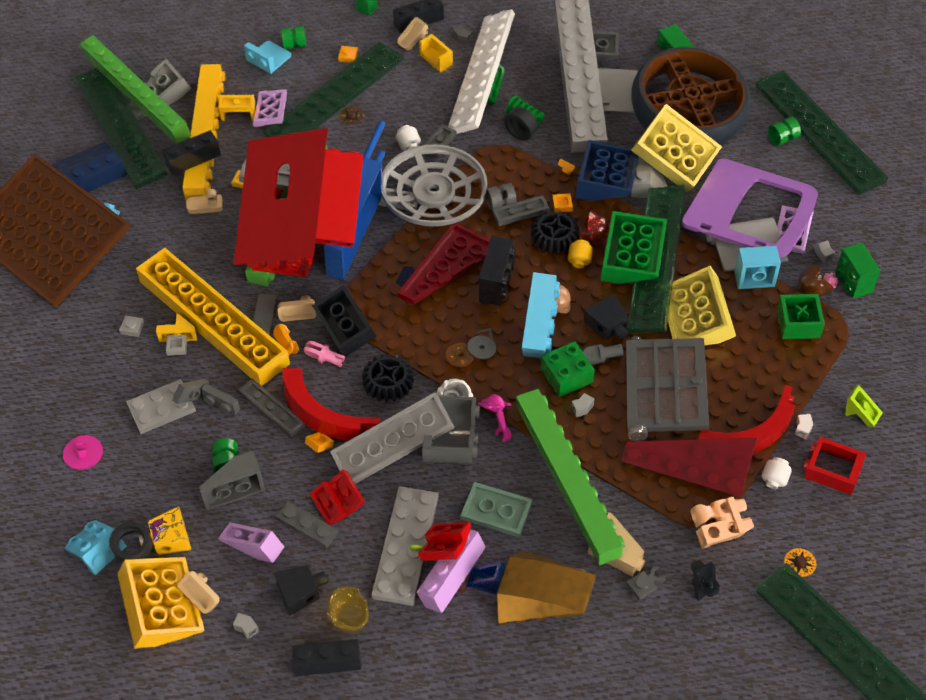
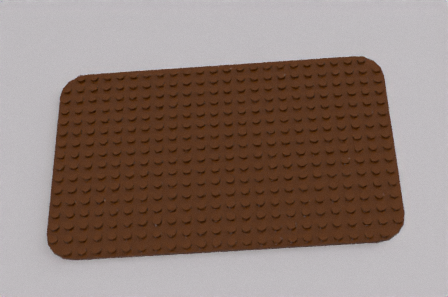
[345,144,849,528]

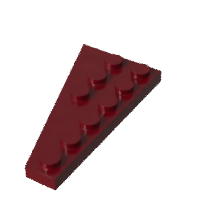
[397,223,490,305]
[621,438,758,497]

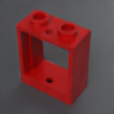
[803,436,867,495]

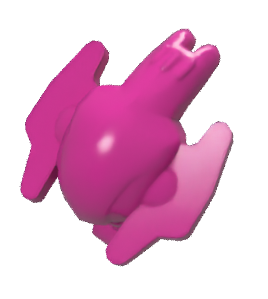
[478,394,512,442]

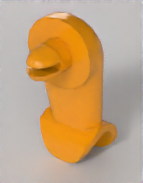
[273,324,299,355]

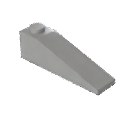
[124,59,192,123]

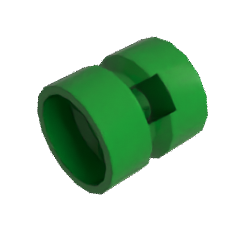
[281,25,307,50]
[768,117,801,146]
[212,438,238,473]

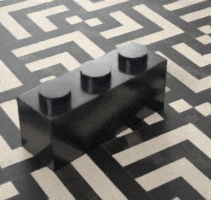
[393,0,444,33]
[162,130,221,175]
[292,639,361,676]

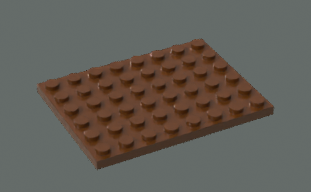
[0,153,131,307]

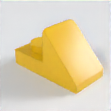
[156,313,197,342]

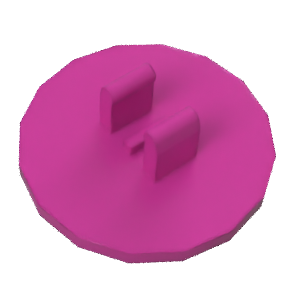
[63,435,103,470]

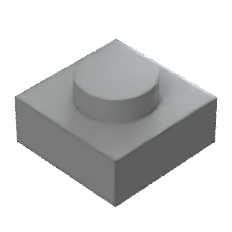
[119,316,144,337]
[166,335,188,356]

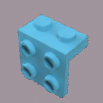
[244,41,291,74]
[65,520,127,575]

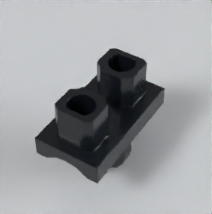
[691,559,720,601]

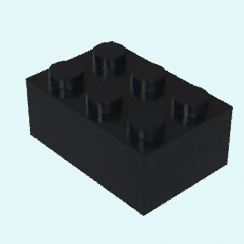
[479,236,516,306]
[312,285,377,357]

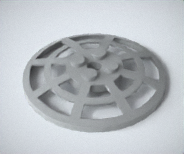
[382,144,487,226]

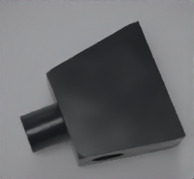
[584,294,629,340]
[274,565,328,615]

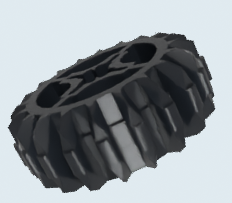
[531,210,580,254]
[362,353,414,403]

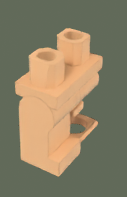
[690,497,754,549]

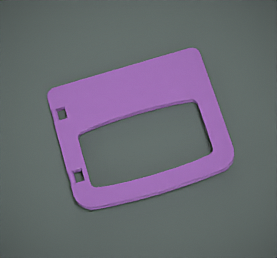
[681,159,818,257]

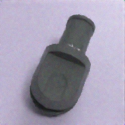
[582,344,623,365]

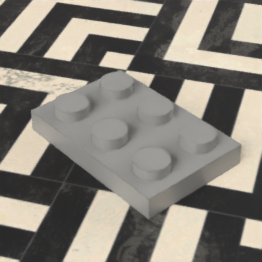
[126,379,196,434]

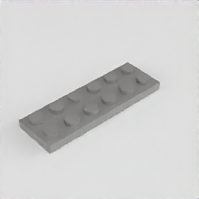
[330,392,455,484]
[371,486,439,606]

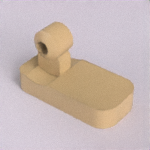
[397,17,428,51]
[186,189,223,214]
[278,295,316,322]
[178,571,219,614]

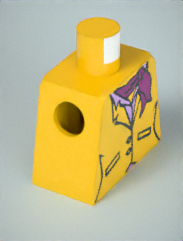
[139,507,191,555]

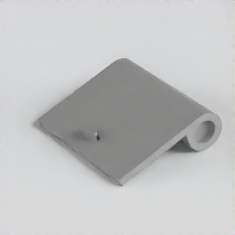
[598,68,638,114]
[705,217,788,272]

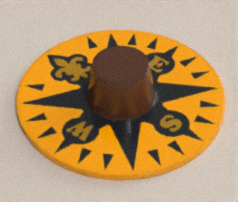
[784,548,816,577]

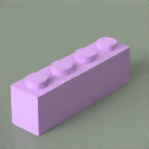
[417,530,486,613]

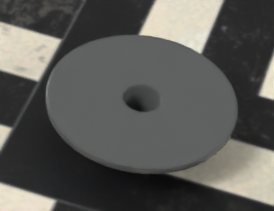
[467,335,496,359]

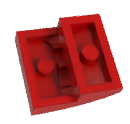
[309,470,366,525]
[418,522,471,561]

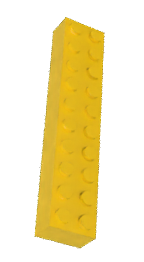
[136,248,290,386]

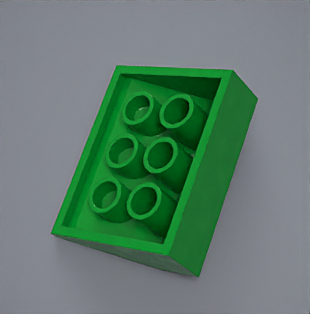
[601,211,667,284]

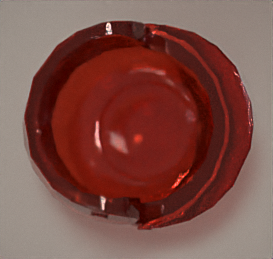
[579,210,609,244]

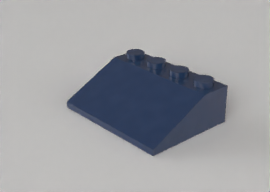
[575,140,639,201]
[51,142,127,192]

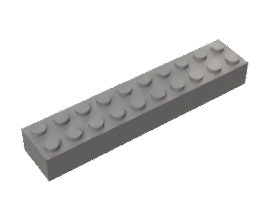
[554,0,608,153]

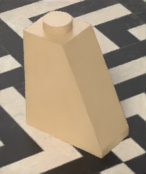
[588,513,645,577]

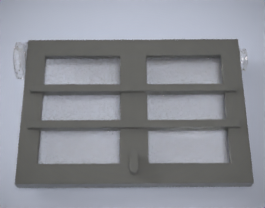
[626,336,709,441]

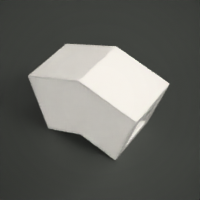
[795,414,813,439]

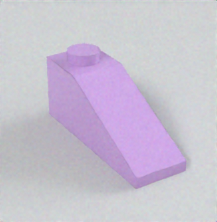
[218,523,284,563]

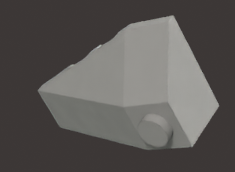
[631,144,667,200]

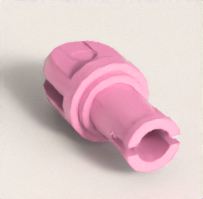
[303,341,345,368]

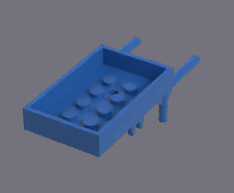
[324,121,386,281]

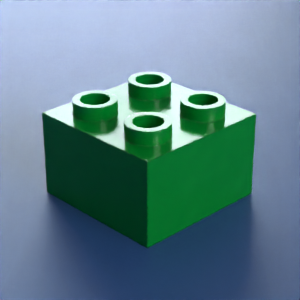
[835,242,880,298]
[777,294,825,339]
[540,341,595,398]

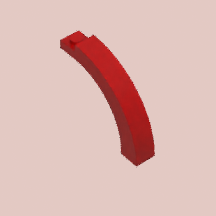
[282,368,380,441]
[698,385,796,454]

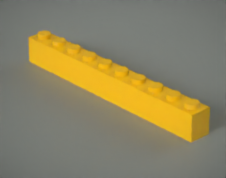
[183,64,225,200]

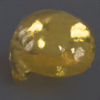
[327,586,369,633]

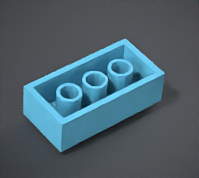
[522,272,560,358]

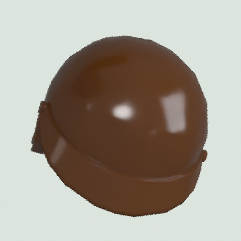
[799,265,834,297]

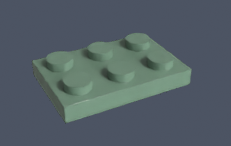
[460,482,533,538]

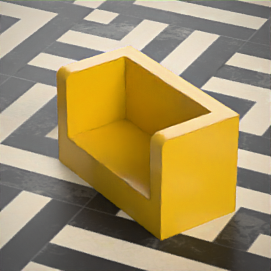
[419,34,453,73]
[219,95,256,121]

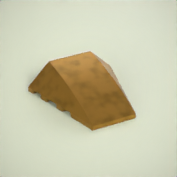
[497,550,596,625]

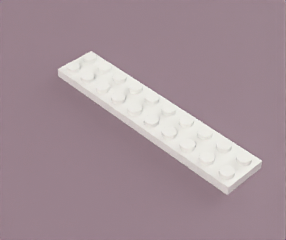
[448,9,515,134]

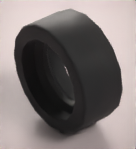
[504,107,538,141]
[109,521,152,563]

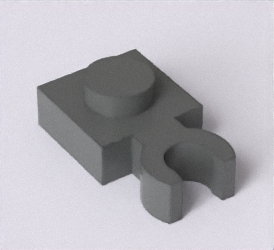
[626,566,666,601]

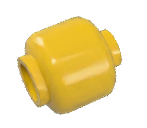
[568,240,593,268]

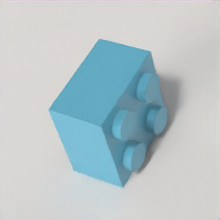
[734,246,781,289]

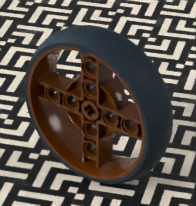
[631,47,750,145]

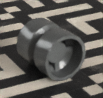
[486,183,517,211]

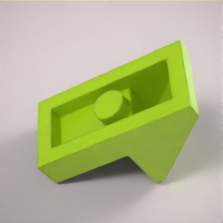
[845,385,883,428]

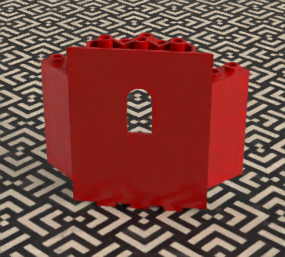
[234,128,364,278]

